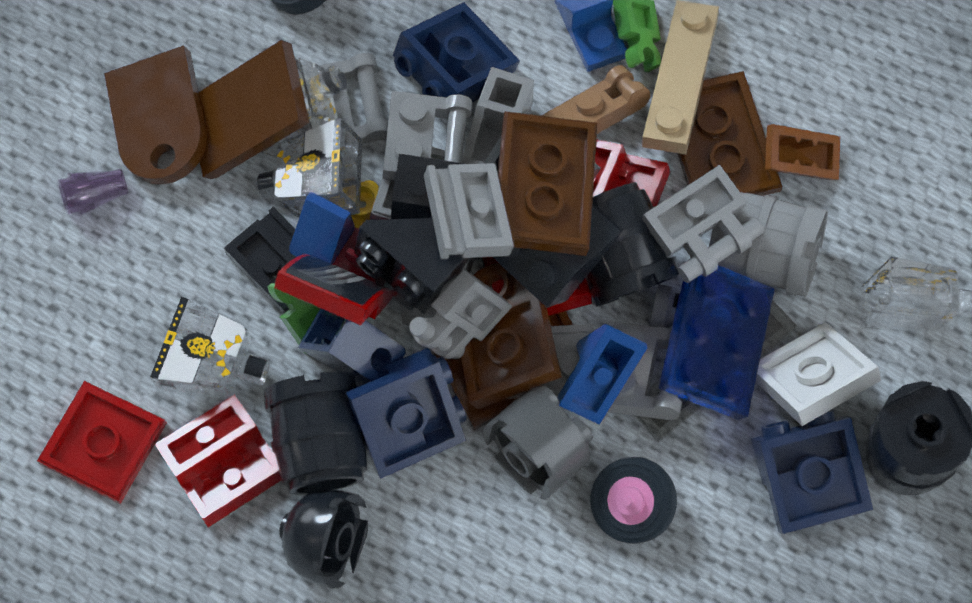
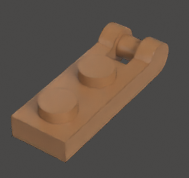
[541,65,651,134]

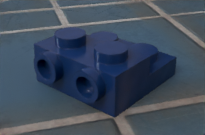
[392,2,520,103]
[346,348,467,479]
[751,409,874,534]

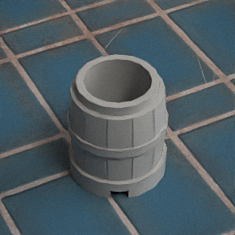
[709,192,828,297]

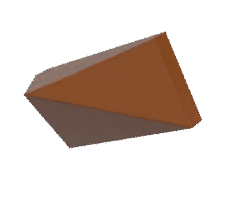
[765,124,841,180]

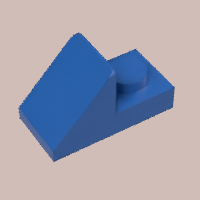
[554,0,627,72]
[289,191,355,264]
[557,324,648,425]

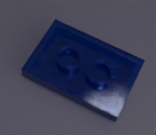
[658,259,775,420]

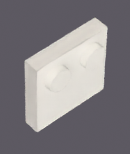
[749,322,881,426]

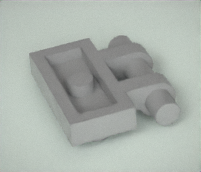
[642,165,764,283]
[409,269,512,359]

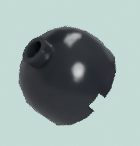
[279,489,368,589]

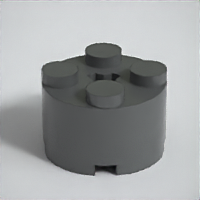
[483,385,593,500]

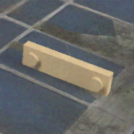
[642,0,719,155]

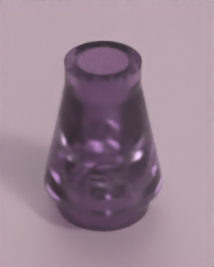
[58,168,128,216]

